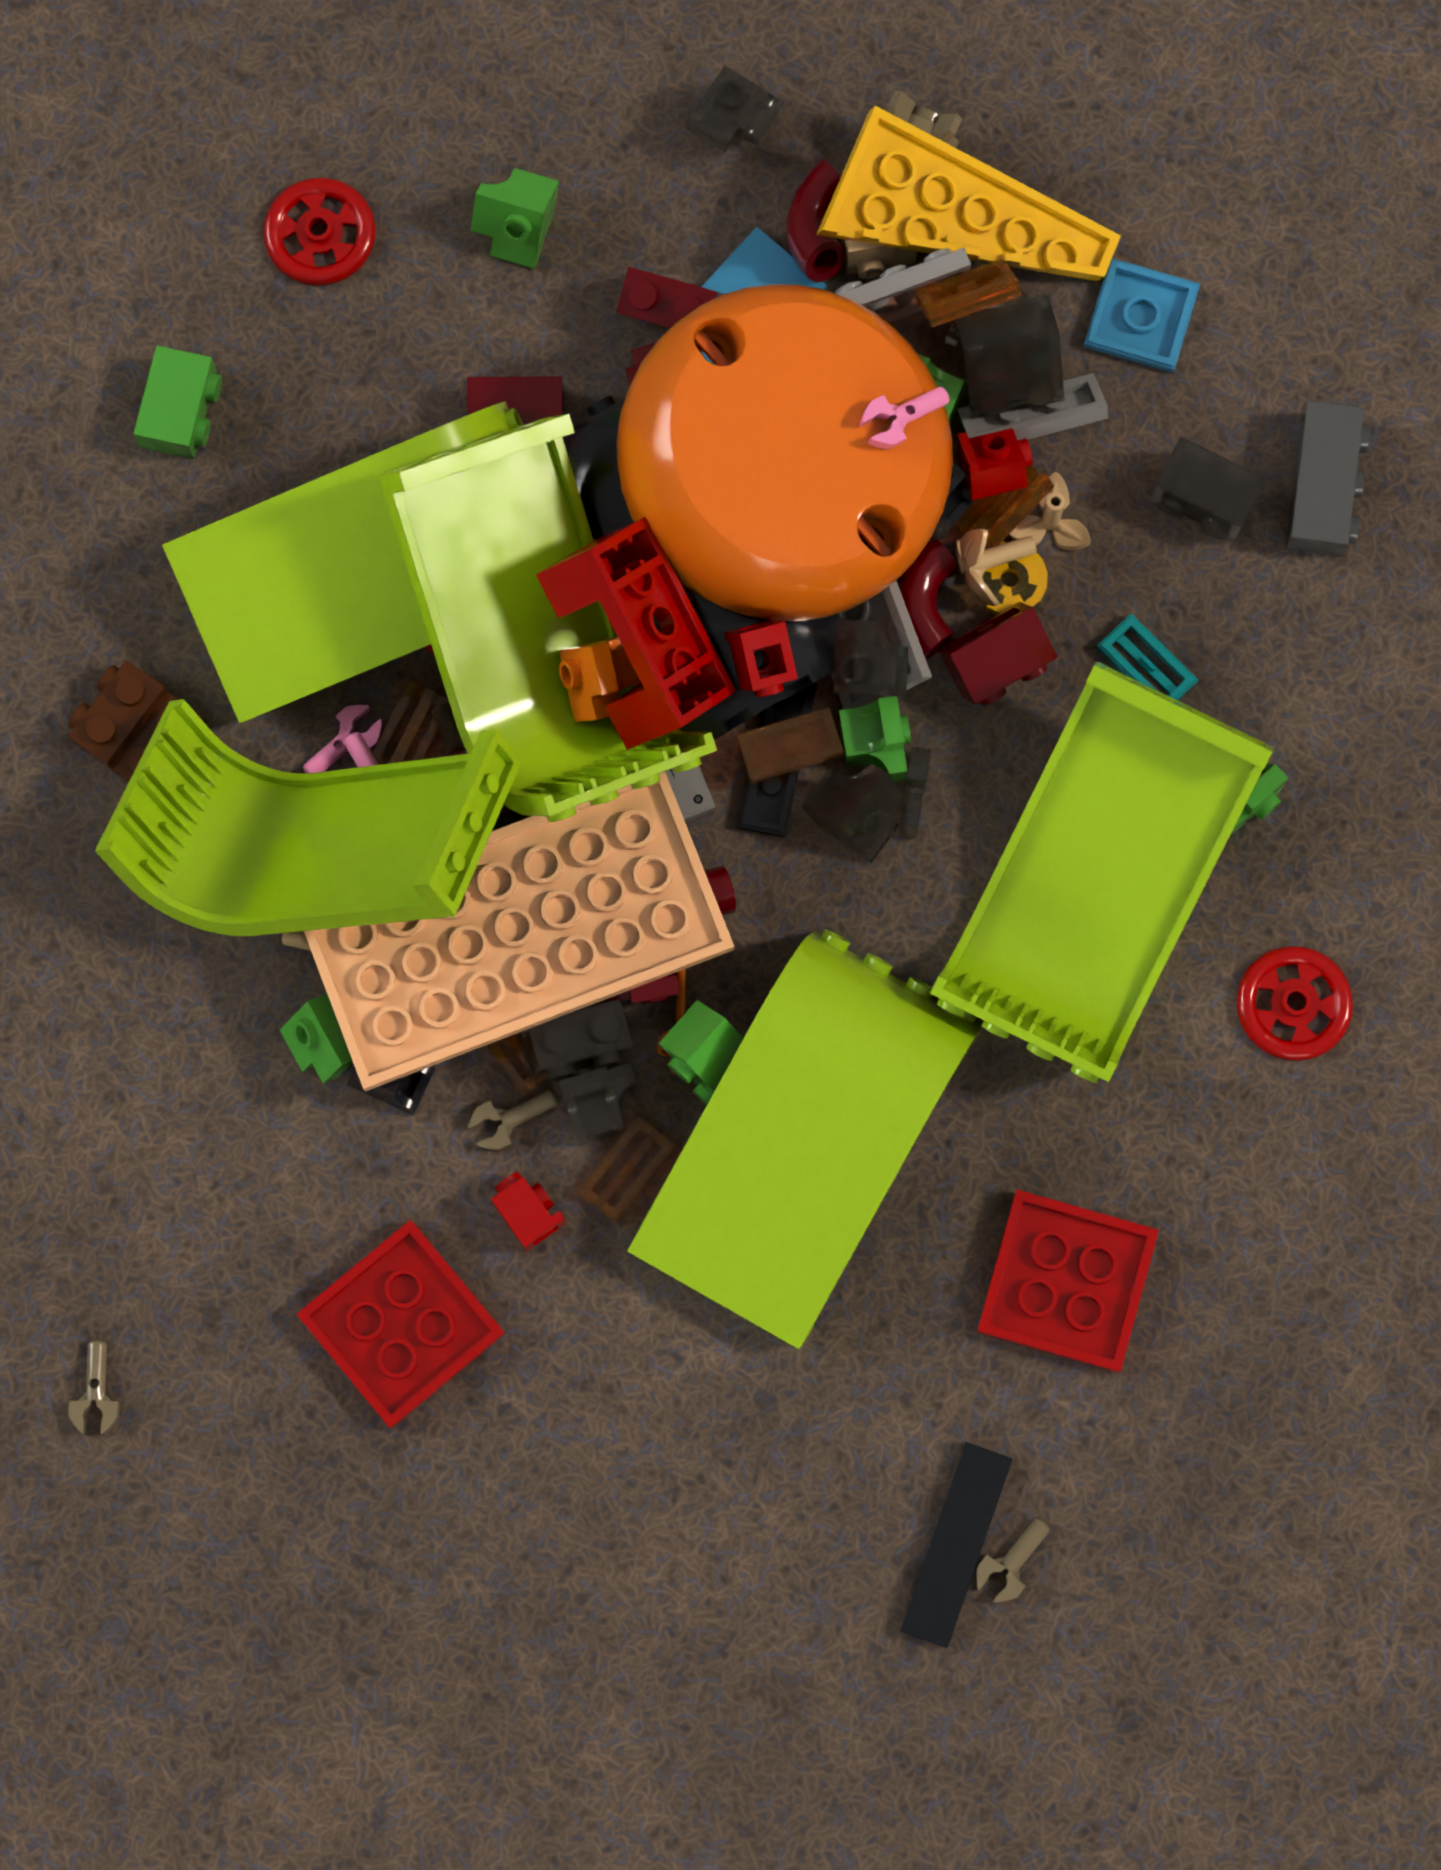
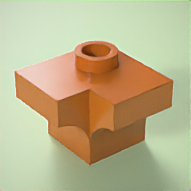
[559,637,641,722]

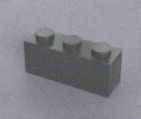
[1286,400,1371,557]

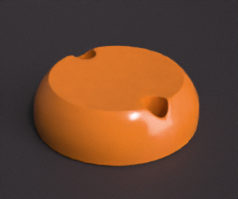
[617,284,953,622]

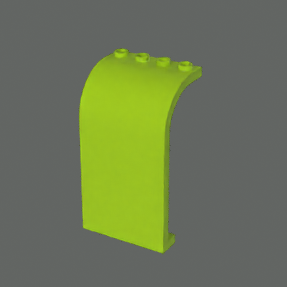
[162,401,523,724]
[378,414,717,822]
[930,662,1274,1083]
[95,699,522,936]
[627,929,983,1349]

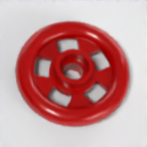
[264,178,376,286]
[1237,946,1353,1061]

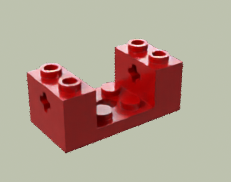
[536,517,736,750]

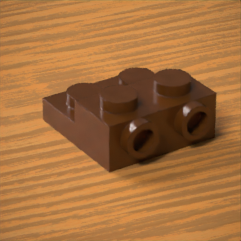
[68,660,207,783]

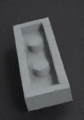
[957,373,1108,440]

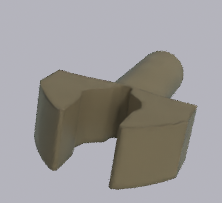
[468,1089,558,1152]
[68,1340,120,1435]
[976,1518,1050,1603]

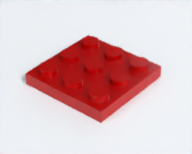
[976,1189,1159,1374]
[296,1219,505,1429]

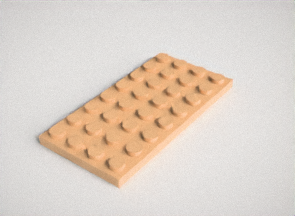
[304,771,734,1091]

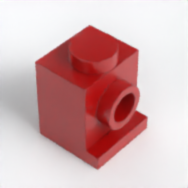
[957,428,1033,500]
[724,620,798,697]
[491,1171,567,1252]

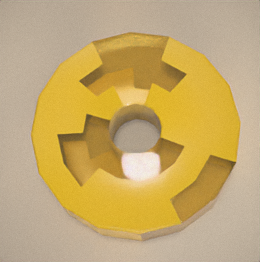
[974,541,1048,615]

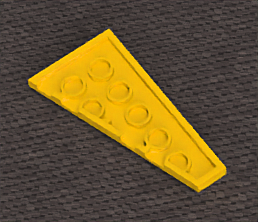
[816,105,1121,281]

